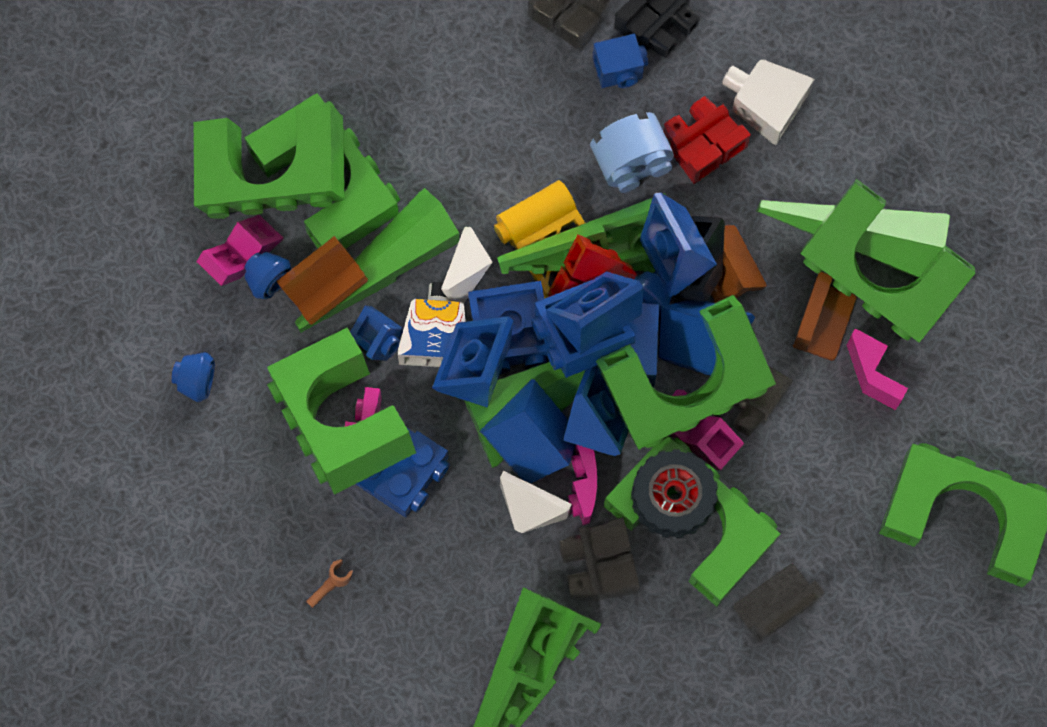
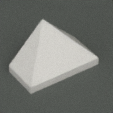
[441,227,492,303]
[500,471,572,533]

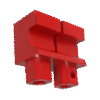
[663,96,751,184]
[547,234,636,297]

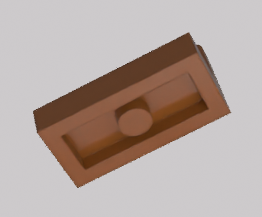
[711,225,767,303]
[277,236,368,325]
[793,272,856,361]

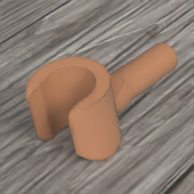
[306,560,352,608]

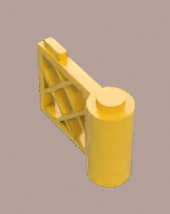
[494,180,585,299]

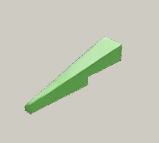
[295,188,459,333]
[497,193,665,274]
[756,200,950,278]
[464,362,585,468]
[474,587,601,727]

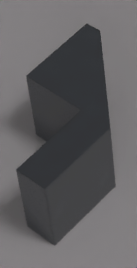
[675,216,725,302]

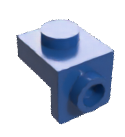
[350,306,404,361]

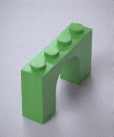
[245,93,400,249]
[194,105,345,219]
[800,179,976,343]
[596,295,776,450]
[267,328,416,495]
[604,436,780,607]
[879,443,1047,588]

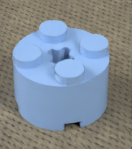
[590,113,674,193]

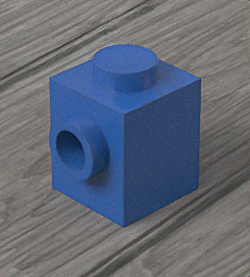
[592,34,648,88]

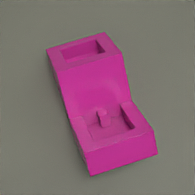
[196,215,284,286]
[847,329,908,410]
[671,389,744,470]

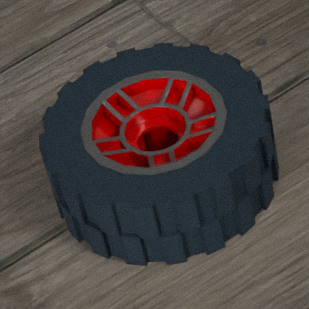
[631,449,718,539]

